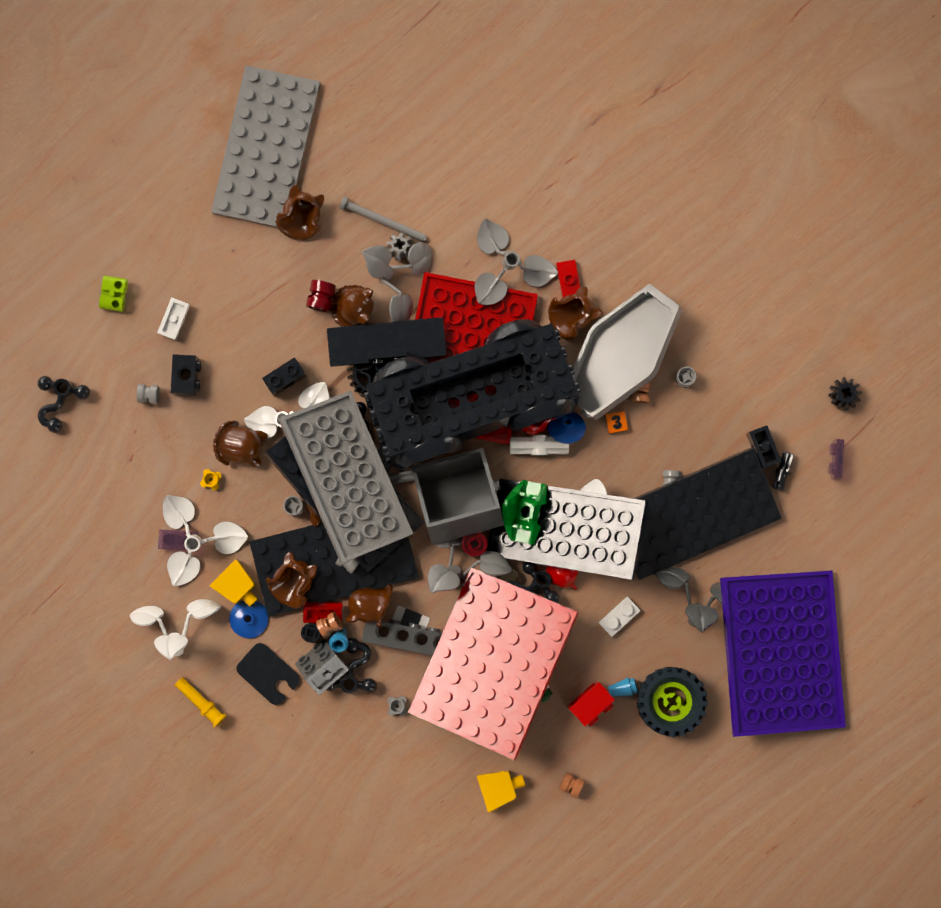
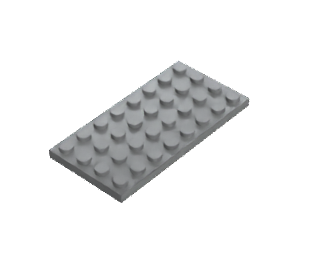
[211,65,320,228]
[279,391,413,564]

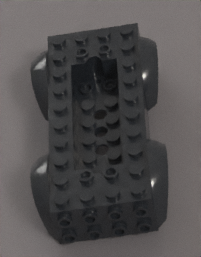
[364,319,581,471]

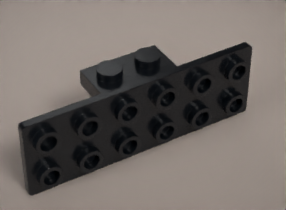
[327,317,446,367]

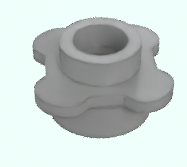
[387,696,407,716]

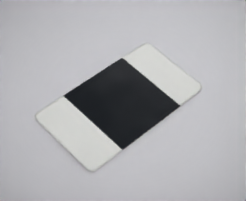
[393,605,430,630]

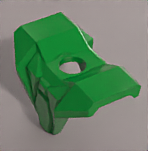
[502,480,547,545]

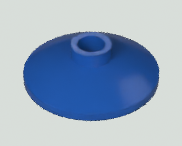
[547,412,586,444]
[229,600,268,638]

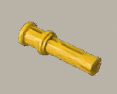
[174,677,227,728]

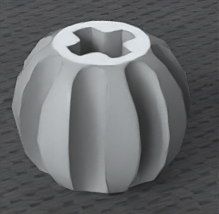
[386,232,413,261]

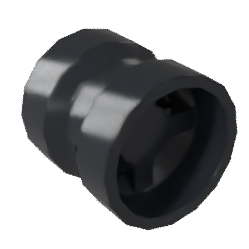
[301,623,321,643]

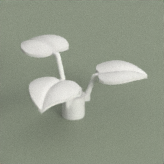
[244,382,330,439]
[163,495,248,586]
[129,599,222,661]

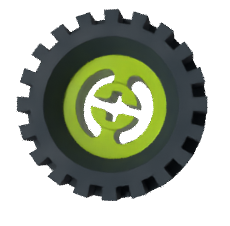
[637,667,708,737]

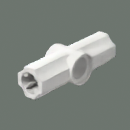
[510,435,569,456]

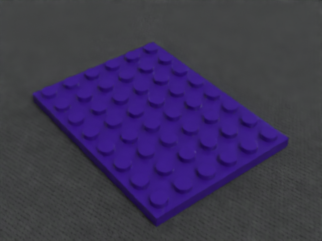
[720,570,846,737]

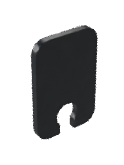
[237,643,300,705]

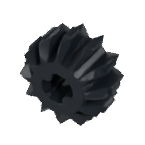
[828,377,862,411]

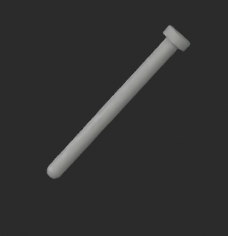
[339,196,427,242]

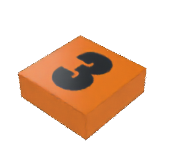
[605,411,628,434]

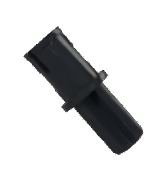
[772,452,794,491]

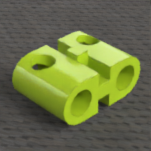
[99,275,128,312]

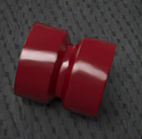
[306,280,336,312]
[462,532,487,558]

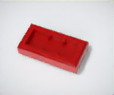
[556,259,580,298]
[303,603,342,623]

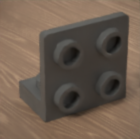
[295,639,349,695]

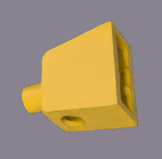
[209,559,258,607]
[477,770,525,812]

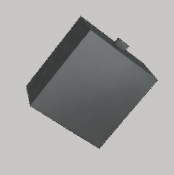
[411,447,504,545]

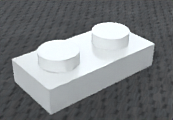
[157,297,190,341]
[598,596,640,637]

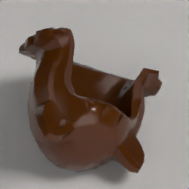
[275,185,324,240]
[330,285,374,327]
[548,287,603,340]
[213,420,268,467]
[266,552,317,609]
[346,584,393,627]

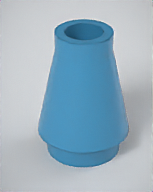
[329,628,348,652]
[608,677,638,697]

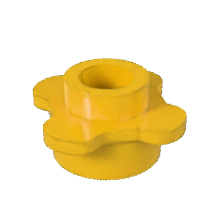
[200,469,222,490]

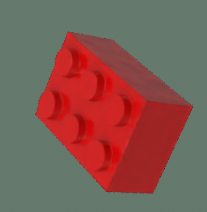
[567,681,615,727]

